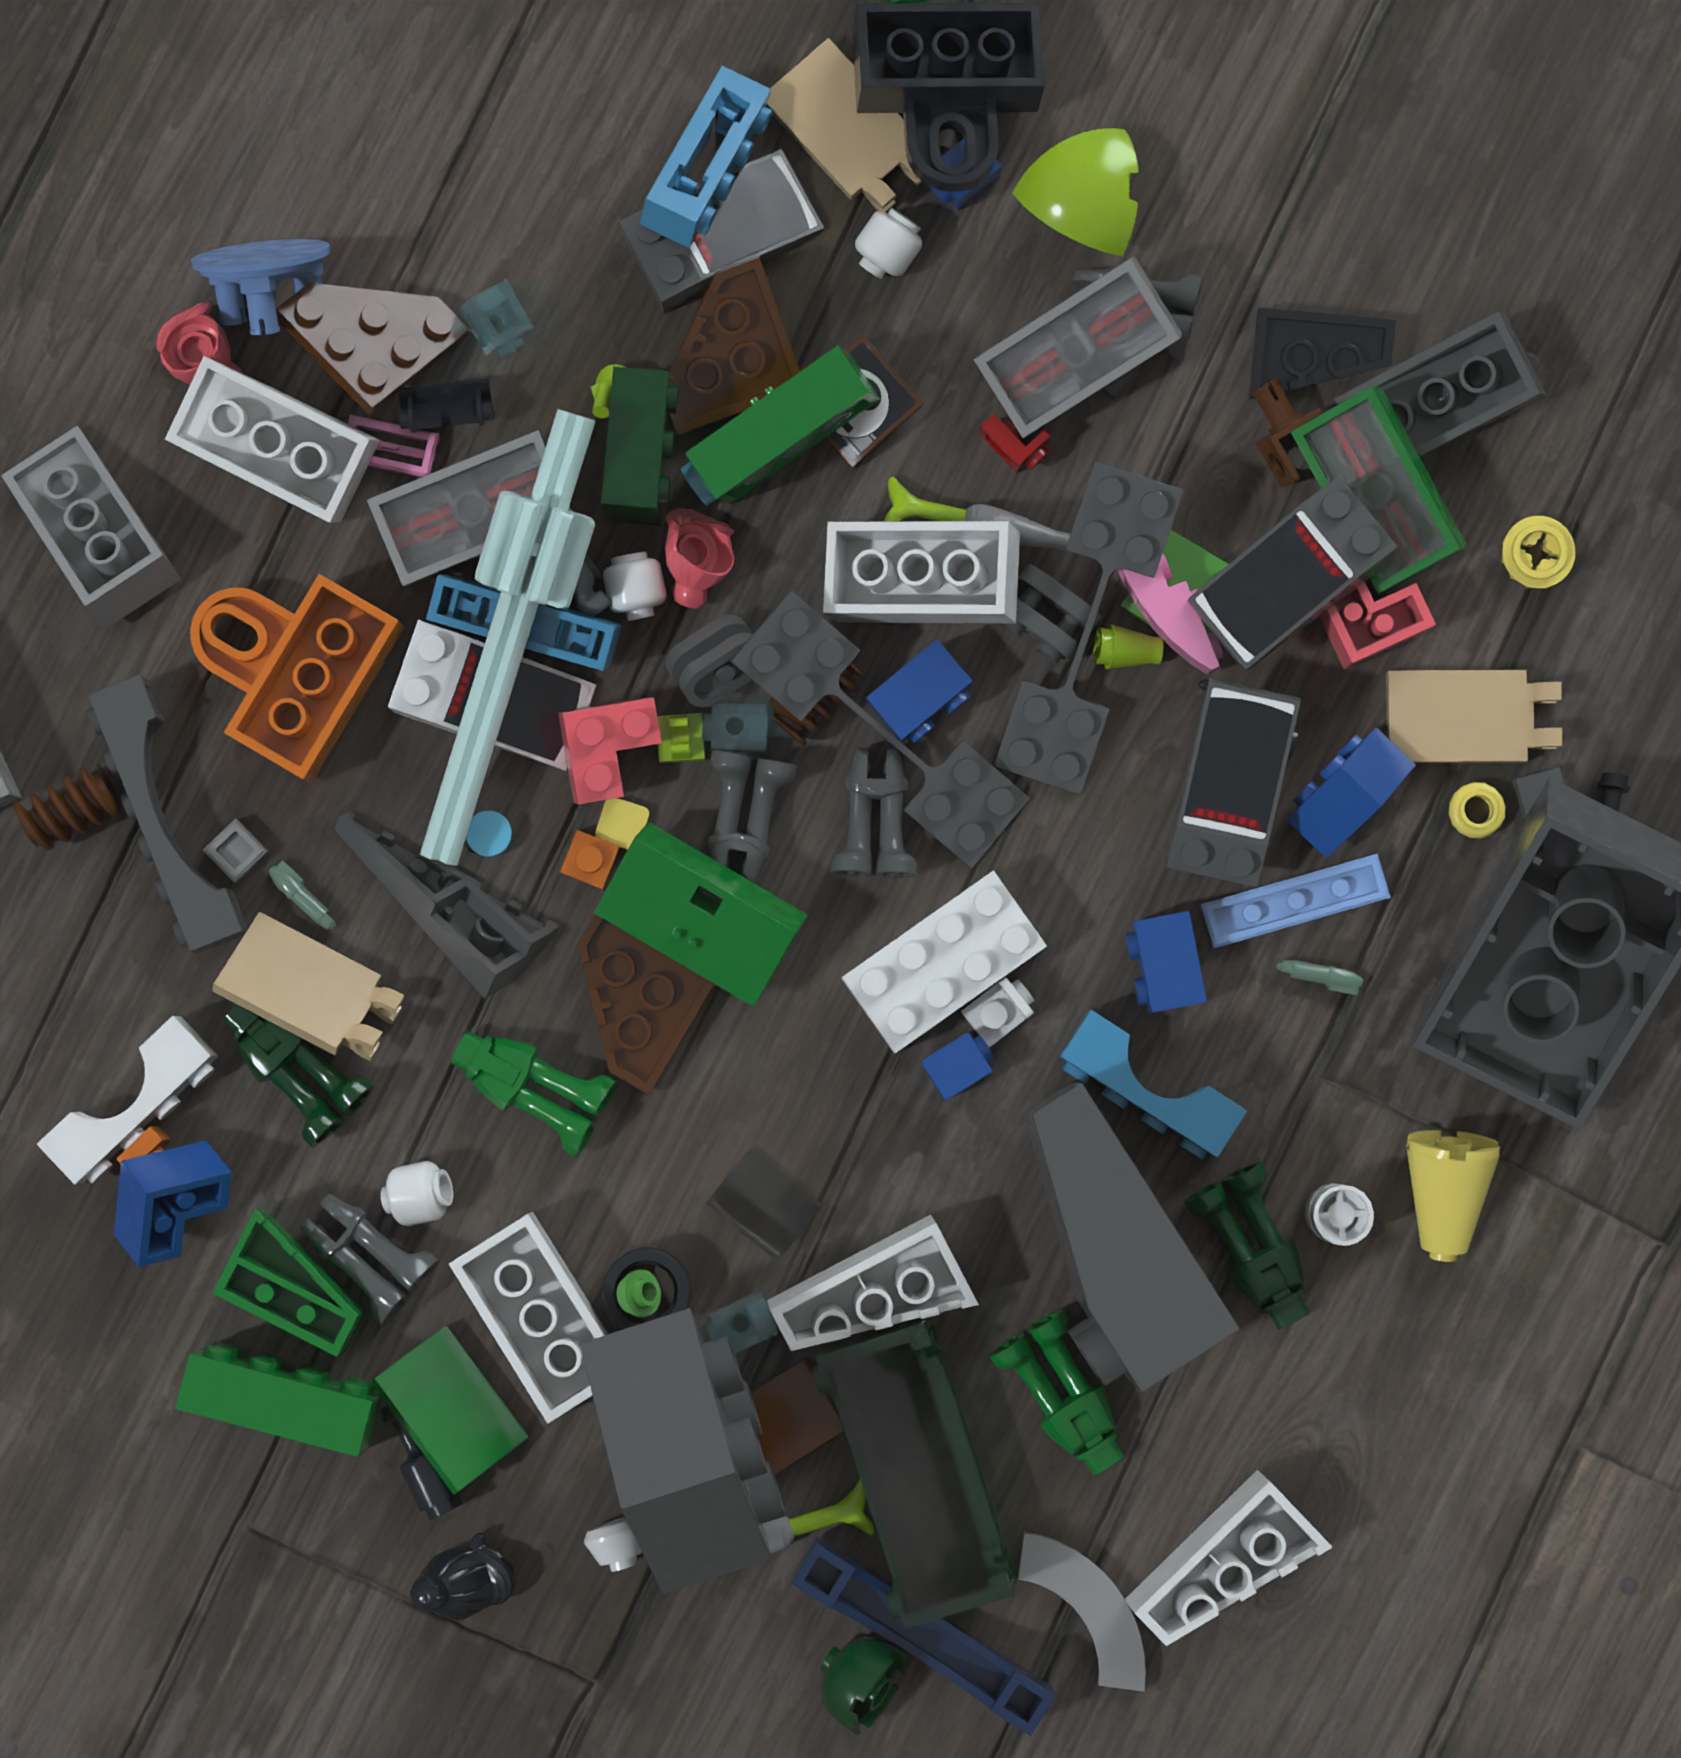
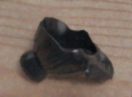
[410,1533,516,1620]

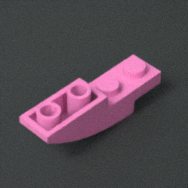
[1117,553,1223,675]

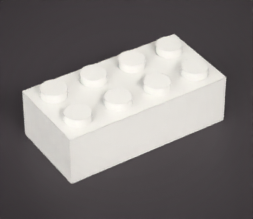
[823,521,1020,624]
[842,870,1047,1054]
[449,1212,609,1424]

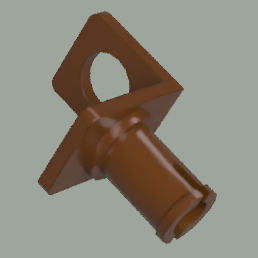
[1251,378,1322,487]

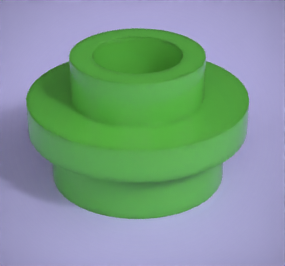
[617,1270,661,1317]

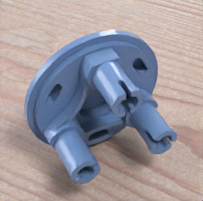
[191,239,330,335]

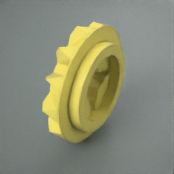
[1501,516,1575,589]

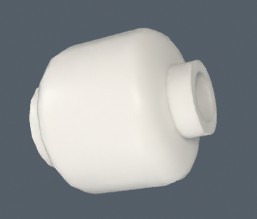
[855,207,922,279]
[603,552,667,621]
[381,1161,453,1226]

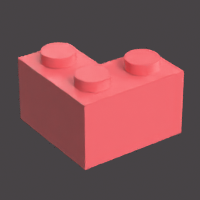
[1319,582,1436,670]
[558,697,662,805]

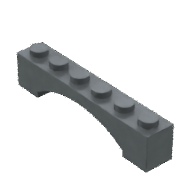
[87,674,248,953]

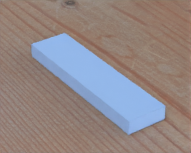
[1200,854,1391,949]

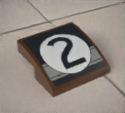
[825,335,923,470]

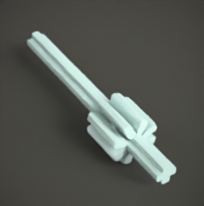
[420,409,595,866]

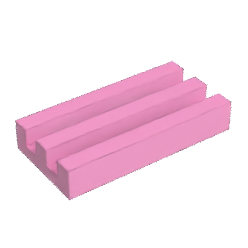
[348,415,440,478]

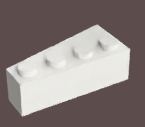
[767,1214,979,1351]
[1125,1470,1333,1646]

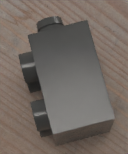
[580,1308,786,1594]

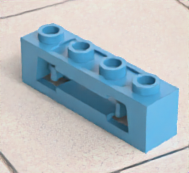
[640,66,773,249]
[426,573,623,671]

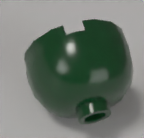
[820,1637,908,1735]

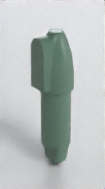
[269,860,336,930]
[1276,960,1363,995]

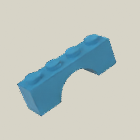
[1058,1010,1247,1160]

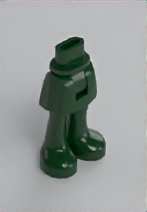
[223,1004,375,1148]
[1184,1161,1310,1329]

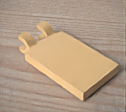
[766,38,922,212]
[1386,670,1562,763]
[213,912,404,1061]

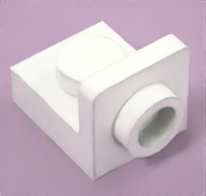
[961,977,1035,1048]

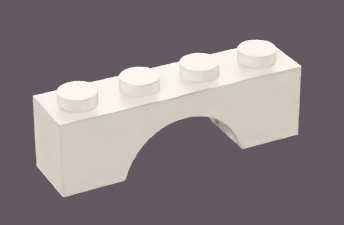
[37,1016,219,1185]

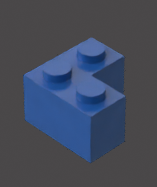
[1287,727,1416,858]
[114,1140,232,1267]

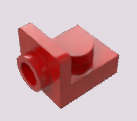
[979,414,1052,474]

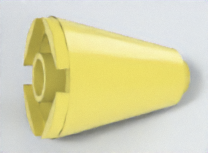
[1406,1130,1500,1262]

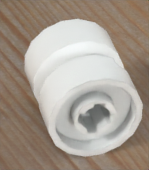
[1305,1183,1374,1246]

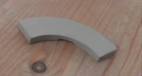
[1017,1531,1146,1692]

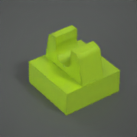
[657,713,705,764]

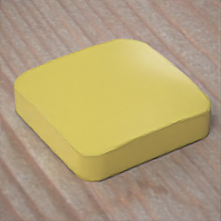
[595,798,650,850]

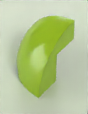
[1012,128,1139,256]

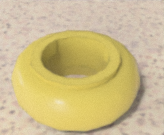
[1449,782,1506,839]

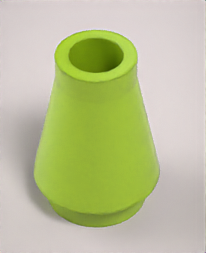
[1093,624,1163,669]

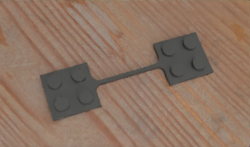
[994,461,1184,795]
[731,590,1030,868]

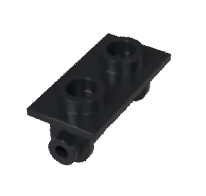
[398,379,495,433]

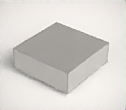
[203,818,270,884]

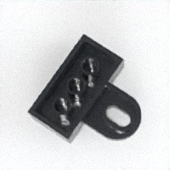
[852,3,1045,192]

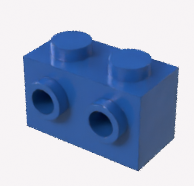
[866,639,973,744]
[1125,911,1207,1014]

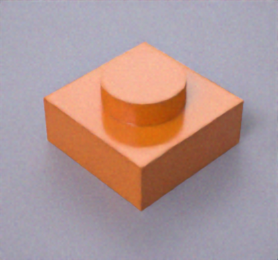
[560,830,620,890]
[116,1126,171,1164]

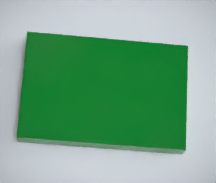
[371,1326,529,1495]

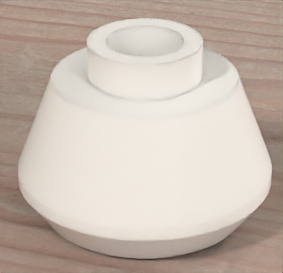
[584,1517,642,1572]

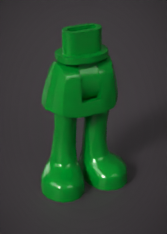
[450,1031,618,1158]
[989,1309,1124,1476]

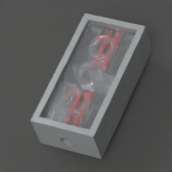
[974,256,1182,438]
[367,430,571,587]

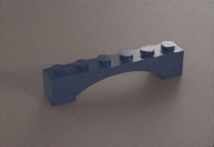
[791,1536,1056,1736]

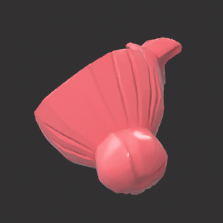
[156,301,242,384]
[665,508,735,609]

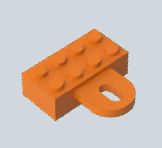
[190,574,405,784]

